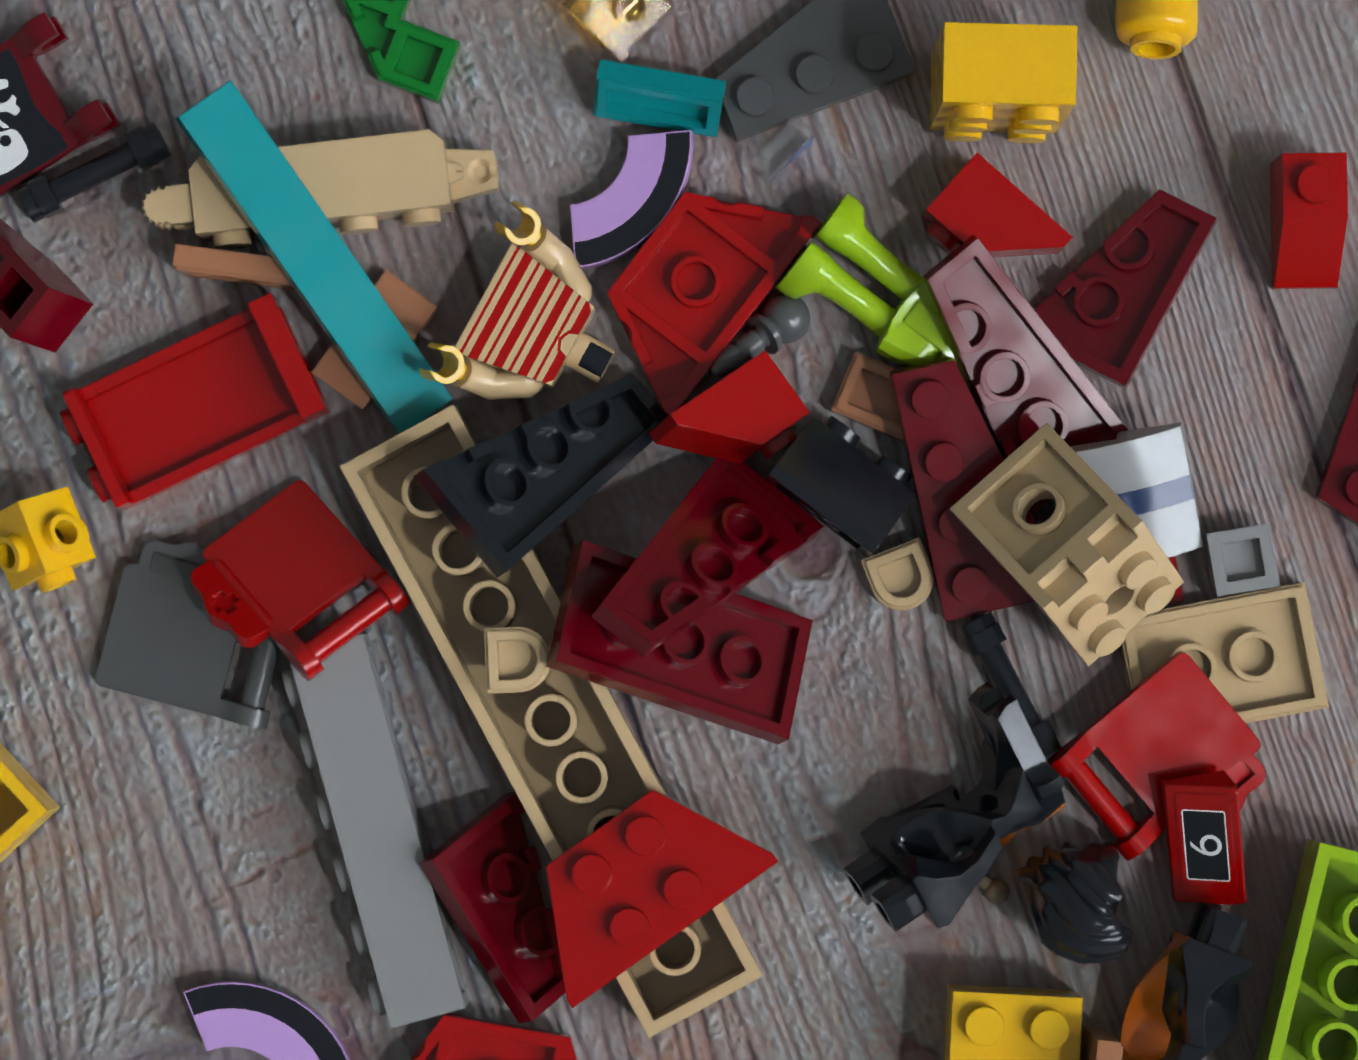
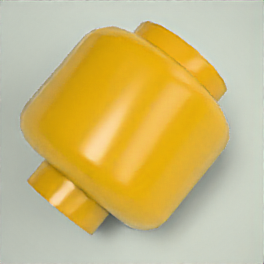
[1115,0,1198,59]

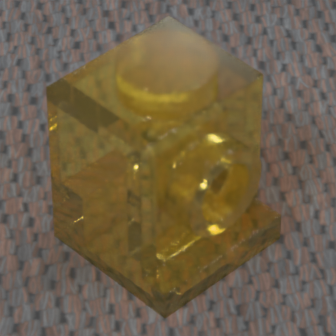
[562,0,672,62]

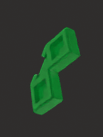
[343,0,461,104]

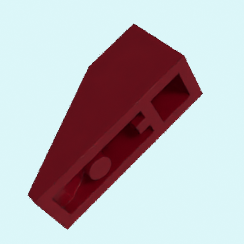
[0,219,93,353]

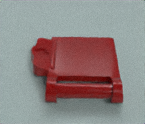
[190,480,411,681]
[1047,651,1266,861]

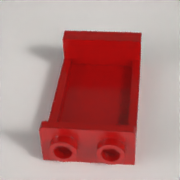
[60,293,331,510]

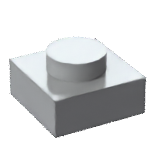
[1203,523,1280,597]

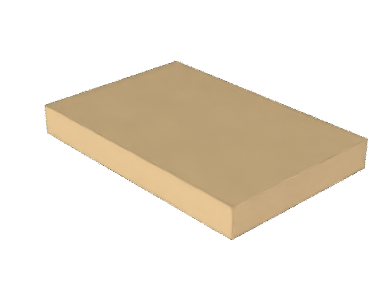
[1120,582,1329,723]

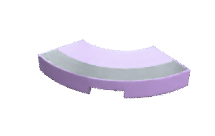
[570,130,694,269]
[183,980,351,1060]

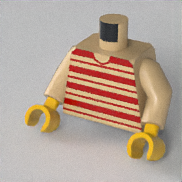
[419,201,616,400]

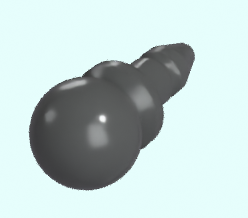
[711,293,810,376]

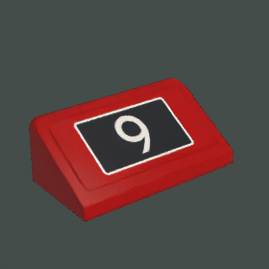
[1162,770,1247,905]

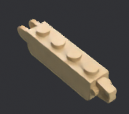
[141,129,499,249]

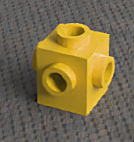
[0,486,96,594]

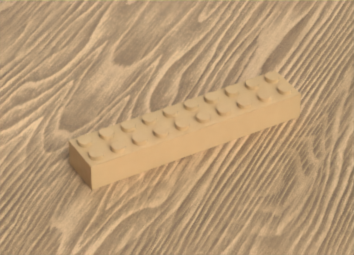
[339,404,763,1038]

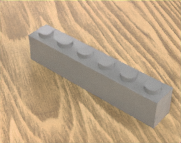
[282,634,469,1029]

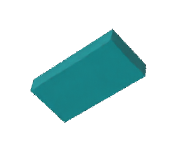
[593,59,726,137]

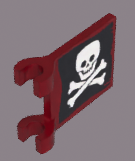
[0,12,121,198]

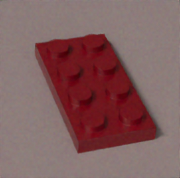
[546,540,813,744]

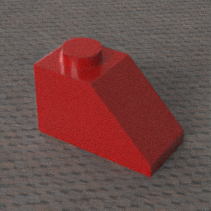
[1270,152,1348,289]
[922,153,1073,258]
[649,350,810,464]

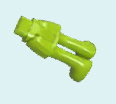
[775,192,972,389]

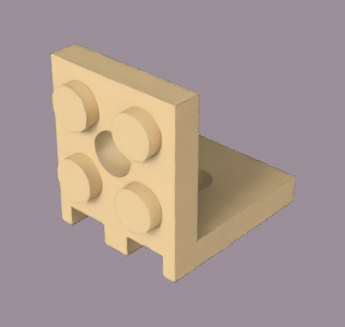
[950,423,1184,667]

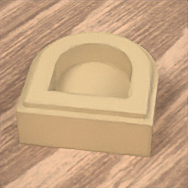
[860,537,934,610]
[484,627,550,694]

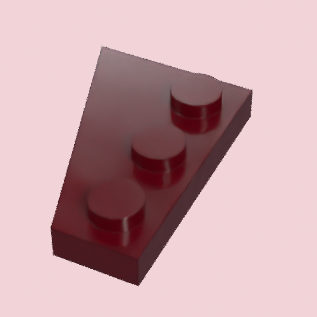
[1035,189,1217,389]
[418,791,566,1023]

